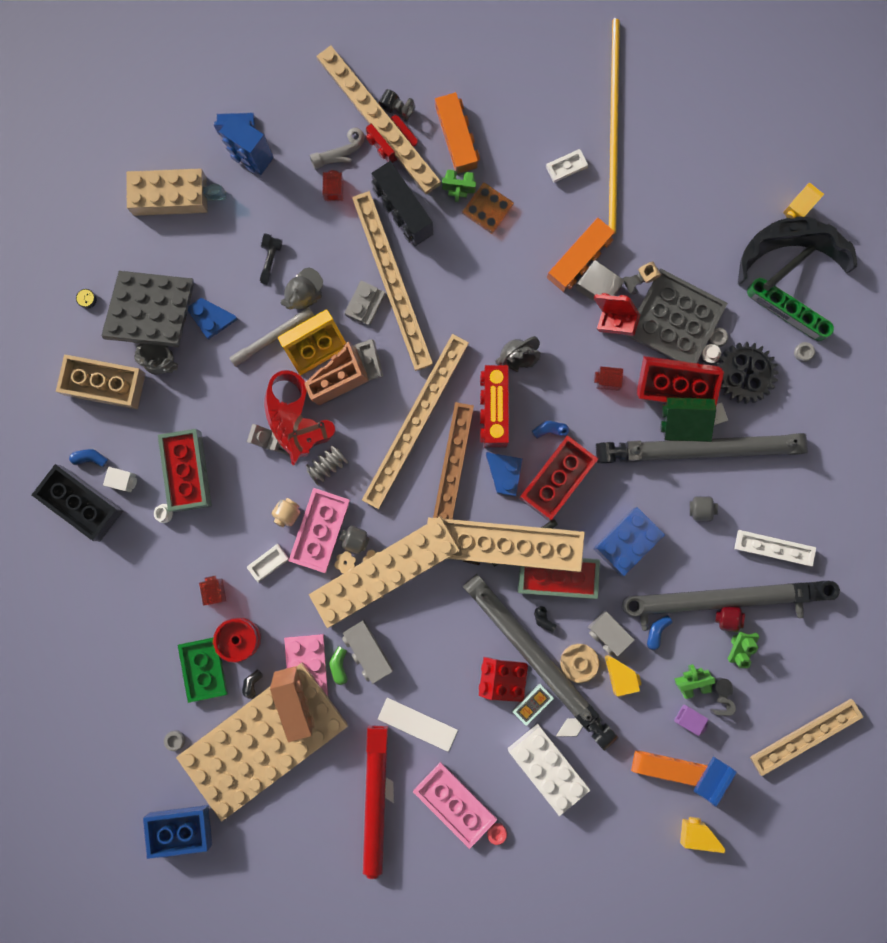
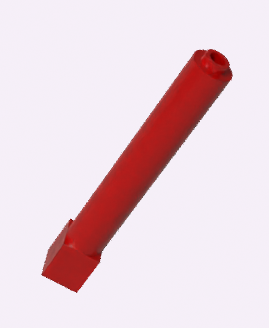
[363,725,388,879]

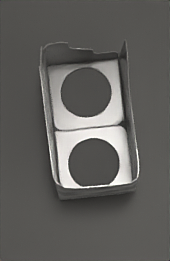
[575,260,624,301]

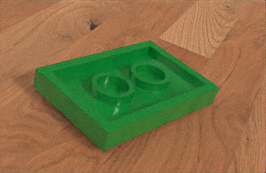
[177,637,228,703]

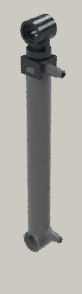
[596,433,808,464]
[463,574,618,751]
[622,581,840,631]

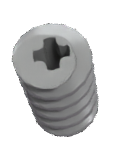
[306,446,348,486]

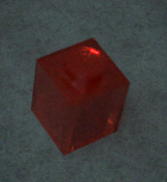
[322,170,344,201]
[594,366,623,391]
[199,576,226,606]

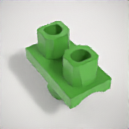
[442,170,476,202]
[727,632,759,668]
[674,664,715,699]

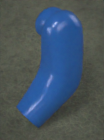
[532,421,569,439]
[69,449,108,467]
[647,615,673,650]

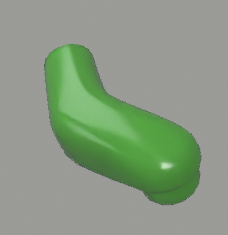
[330,646,348,685]

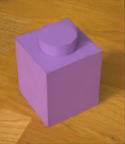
[674,704,708,736]

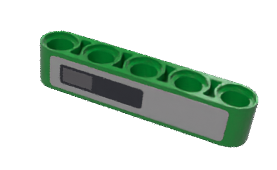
[747,278,834,341]

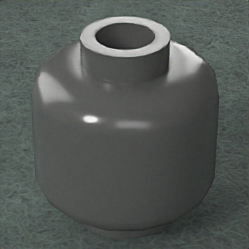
[690,496,718,521]
[339,526,369,554]

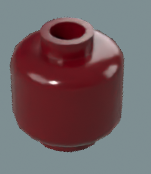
[715,607,745,633]

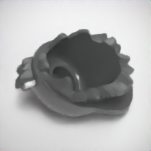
[280,267,323,310]
[495,336,541,372]
[134,343,178,375]

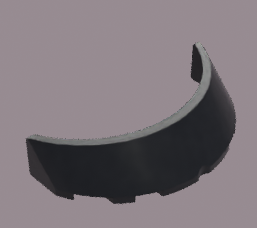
[738,217,857,284]

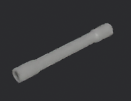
[229,307,315,367]

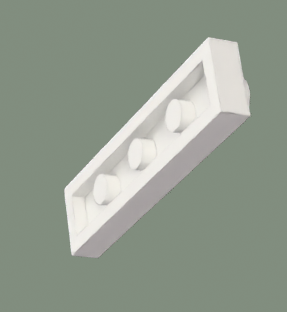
[734,530,816,567]

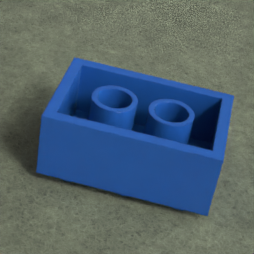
[219,113,274,175]
[593,507,665,576]
[143,805,213,859]

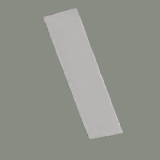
[378,698,458,751]

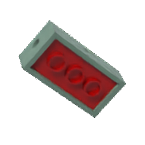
[158,429,212,513]
[518,558,600,599]

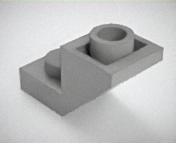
[247,424,290,456]

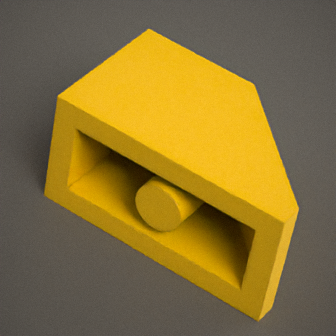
[783,182,824,219]
[605,655,642,697]
[680,817,725,853]

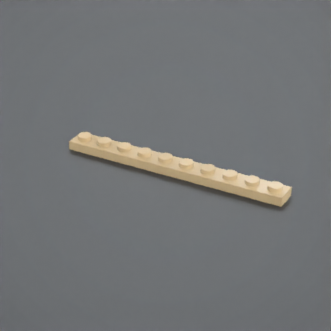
[316,45,441,195]
[352,191,433,371]
[362,334,469,510]

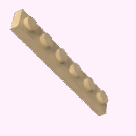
[750,699,863,776]

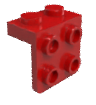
[366,115,418,163]
[594,293,641,336]
[479,657,528,702]

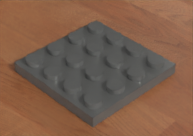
[625,268,728,363]
[101,271,194,347]

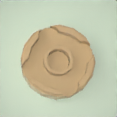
[560,643,600,683]

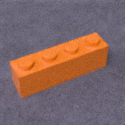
[435,92,480,174]
[547,218,615,292]

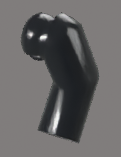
[534,606,557,633]
[242,669,263,699]

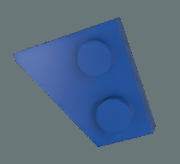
[188,298,238,340]
[486,452,523,497]

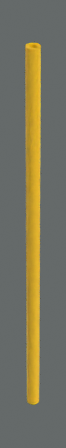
[609,19,620,234]

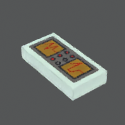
[512,684,554,726]

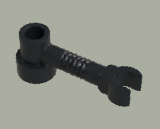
[260,233,283,285]

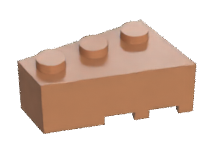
[304,342,369,406]
[270,666,315,742]

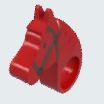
[264,370,335,466]

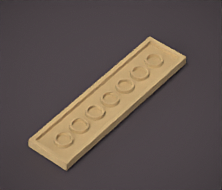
[309,516,461,628]
[427,517,585,572]

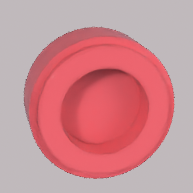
[487,823,507,845]

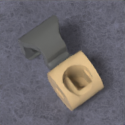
[622,261,661,295]

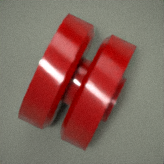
[213,618,261,662]

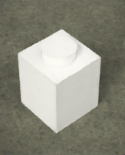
[103,467,137,492]

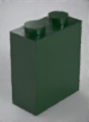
[660,398,716,442]

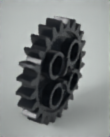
[715,342,779,404]

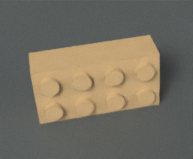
[126,168,207,216]
[56,354,146,410]

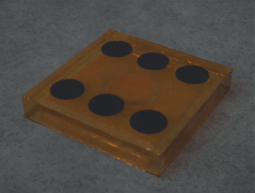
[462,182,514,234]

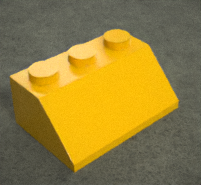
[277,309,346,376]

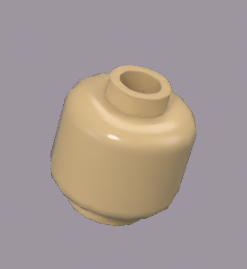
[271,498,300,528]

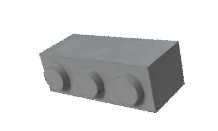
[342,620,393,684]

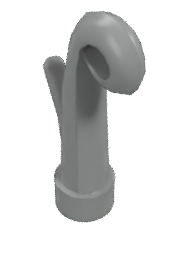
[309,128,365,170]

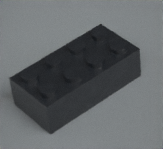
[371,161,433,246]
[31,464,123,542]

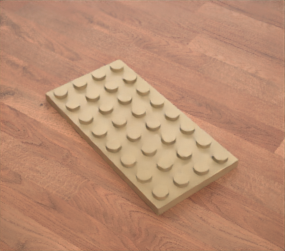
[176,662,349,822]

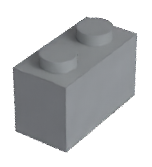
[588,611,634,657]

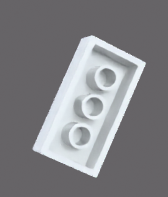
[508,724,590,816]

